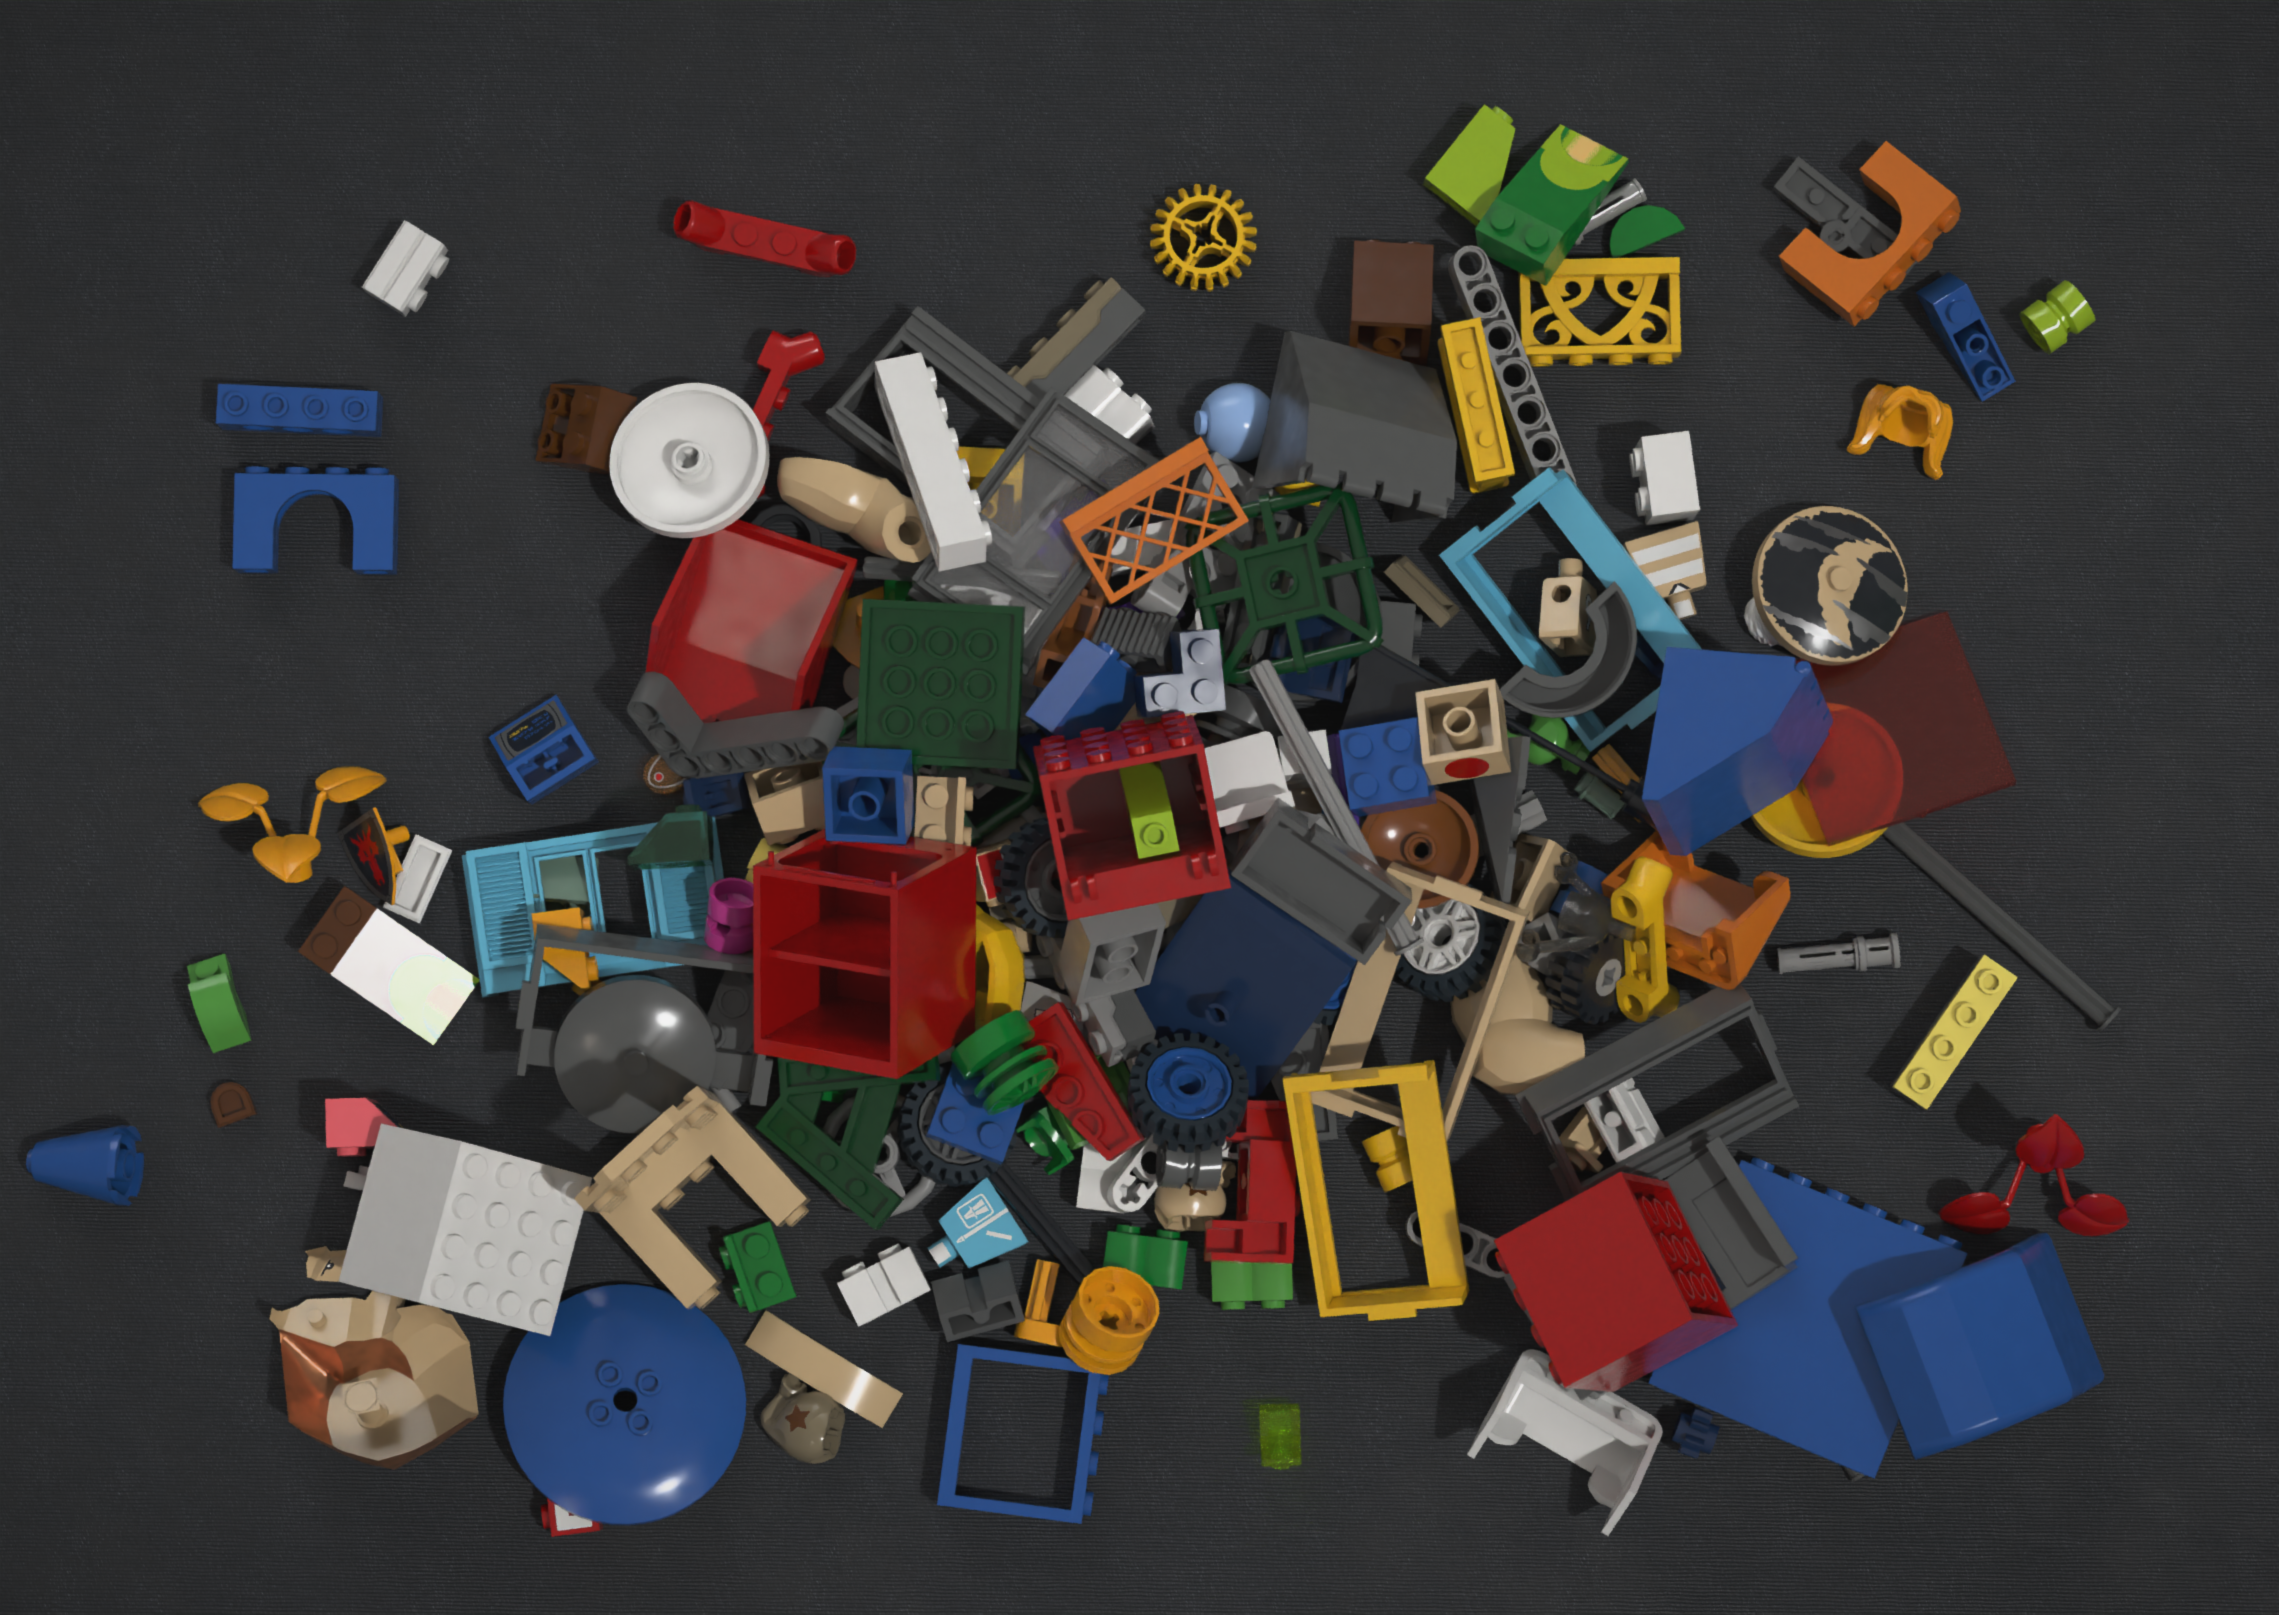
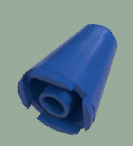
[26,1125,144,1206]

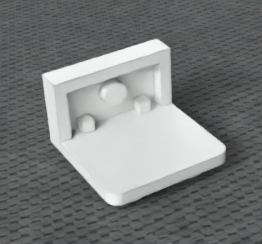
[1204,731,1295,835]

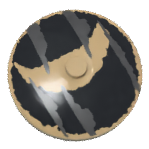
[1752,506,1908,665]

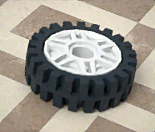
[1395,883,1506,1002]

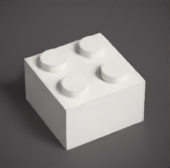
[1629,431,1700,526]

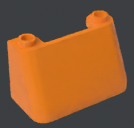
[1601,830,1791,990]

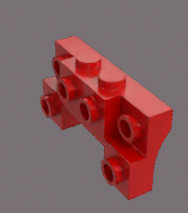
[1204,1100,1300,1265]

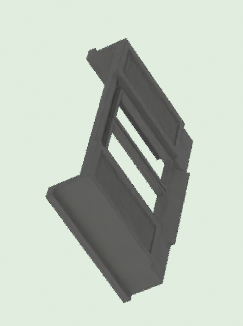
[1504,1136,1799,1401]

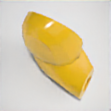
[975,904,1025,1030]

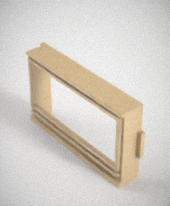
[1311,862,1530,1141]

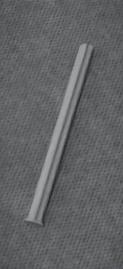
[1249,659,1424,956]

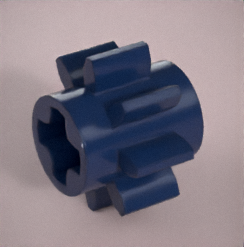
[1671,1408,1720,1459]

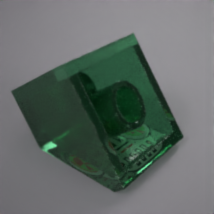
[628,805,715,871]

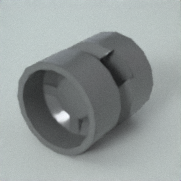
[1156,1140,1222,1191]

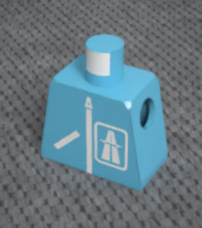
[927,1177,1029,1268]

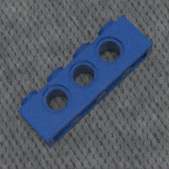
[216,384,383,437]

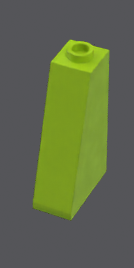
[1119,761,1180,859]

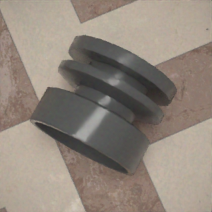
[1196,685,1282,748]

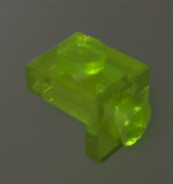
[1259,1403,1302,1469]

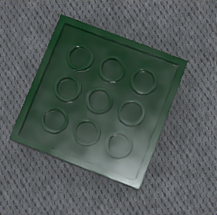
[856,599,1025,769]

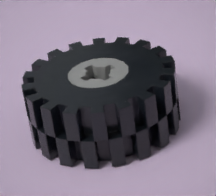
[1545,917,1625,1025]

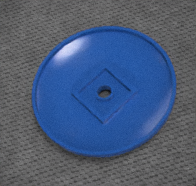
[503,1284,746,1526]

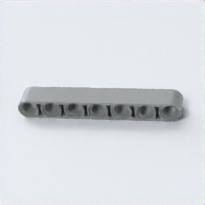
[1448,245,1577,486]

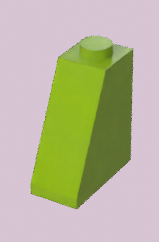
[1423,104,1516,227]

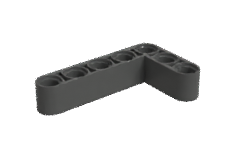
[627,672,844,779]

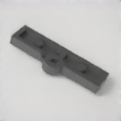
[1772,156,1917,277]

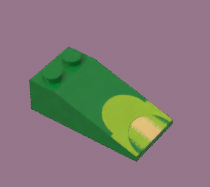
[1475,124,1629,286]

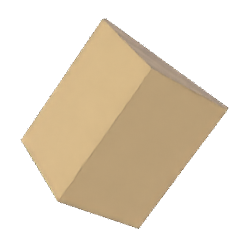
[1490,833,1574,924]

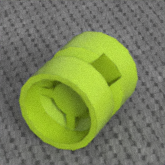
[2019,280,2096,355]

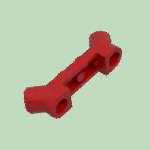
[673,200,857,277]
[753,330,826,498]

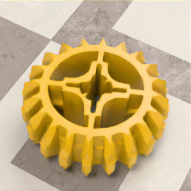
[1150,184,1257,292]

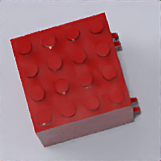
[1033,711,1231,921]
[1494,1172,1738,1392]

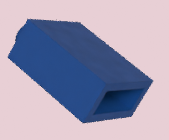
[1025,637,1137,740]

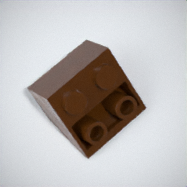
[535,384,637,474]

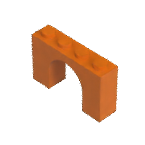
[1779,141,1961,327]

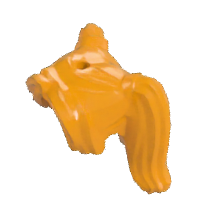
[1847,384,1953,480]

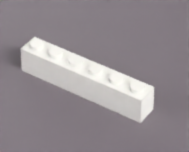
[874,352,992,572]

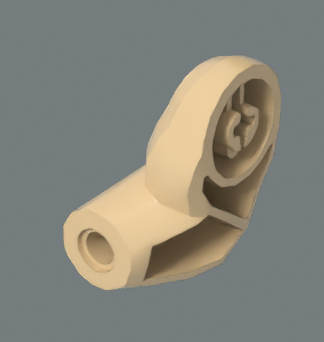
[777,457,931,563]
[1450,945,1585,1095]

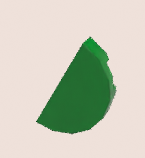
[1609,205,1685,258]

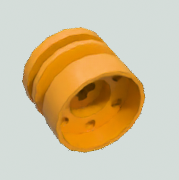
[1059,1266,1160,1375]

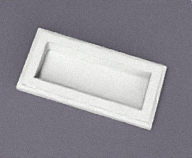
[383,835,453,923]

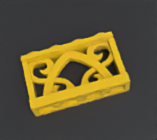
[1518,257,1682,367]
[1437,317,1515,494]

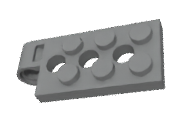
[1131,451,1280,617]

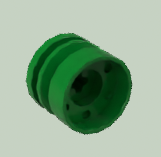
[950,1010,1059,1115]

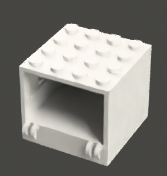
[338,1124,592,1336]

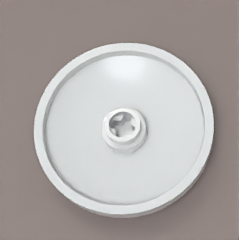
[609,383,770,538]

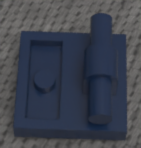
[1268,616,1356,703]

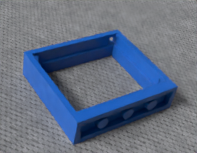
[937,1344,1109,1524]

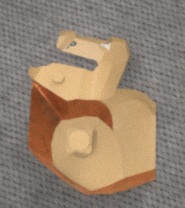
[270,1246,478,1470]

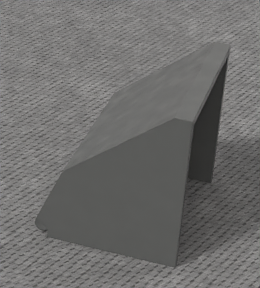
[1252,331,1457,525]

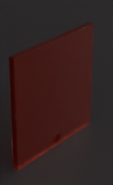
[1796,611,2016,847]

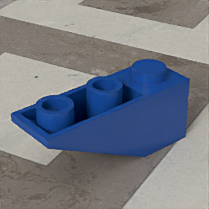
[1916,272,2016,402]

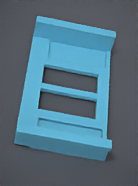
[462,815,724,998]

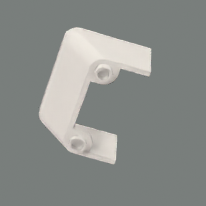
[1467,1349,1663,1536]

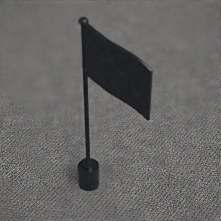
[1341,635,1658,831]

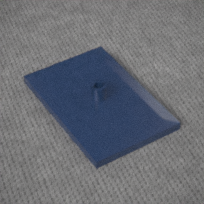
[1135,867,1357,1100]

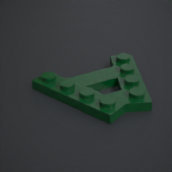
[756,1055,940,1230]

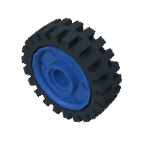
[1127,1033,1249,1153]

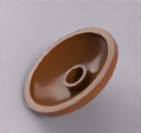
[1361,790,1479,909]

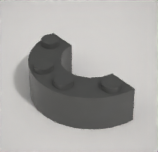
[1499,581,1637,718]

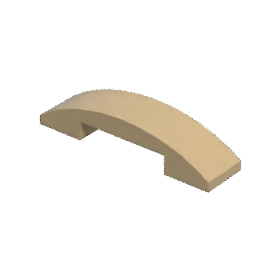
[745,1310,903,1428]

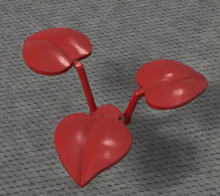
[1938,1114,2129,1236]

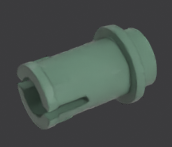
[1574,772,1625,820]

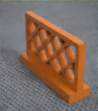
[1059,437,1249,604]

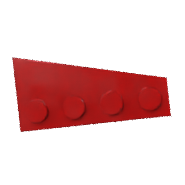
[1024,1002,1145,1161]

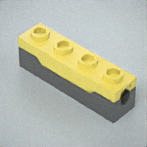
[1888,954,2018,1111]

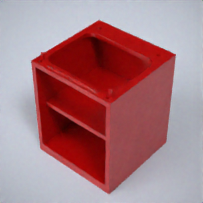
[753,829,976,1079]

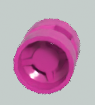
[704,878,753,954]

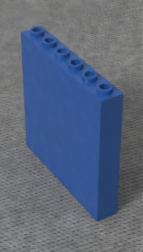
[1649,1157,1967,1479]

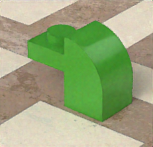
[187,954,251,1053]

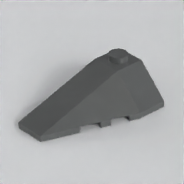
[1469,736,1531,904]

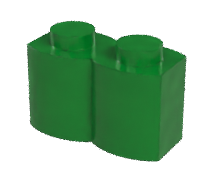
[1103,1224,1188,1290]

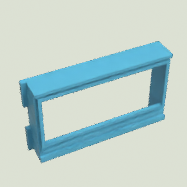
[1439,467,1702,752]

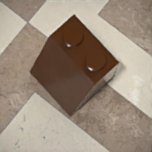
[1348,240,1434,367]

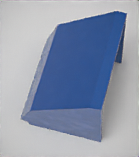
[1642,647,1833,856]

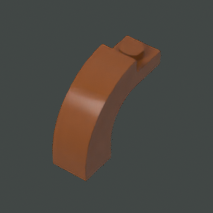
[1032,550,1114,689]

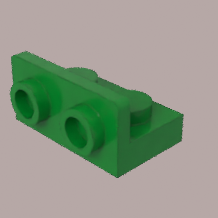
[719,1221,797,1313]

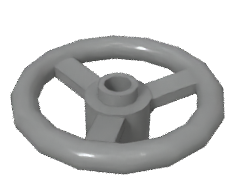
[822,1093,936,1217]

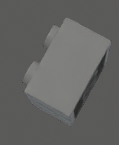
[1058,903,1166,1006]

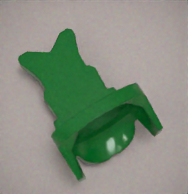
[1015,1105,1075,1175]

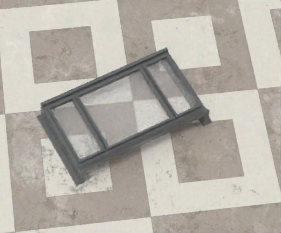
[907,387,1159,677]

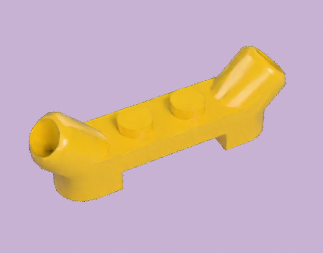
[1611,856,1680,1023]

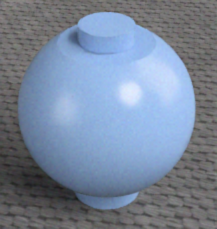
[1194,383,1270,463]

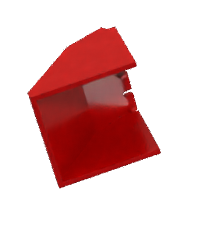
[645,519,858,723]

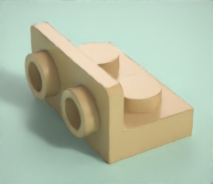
[914,776,974,846]

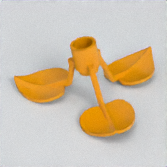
[198,766,387,883]

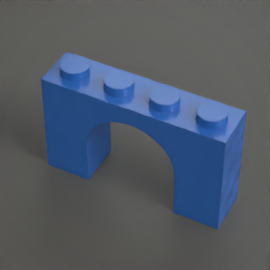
[232,466,399,575]

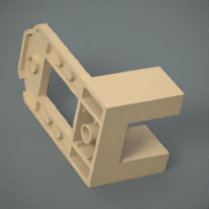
[574,1086,811,1309]

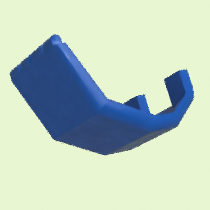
[1854,1233,2104,1460]

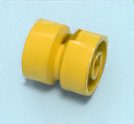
[1362,1126,1413,1193]

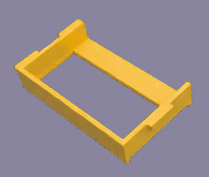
[1283,1060,1469,1321]

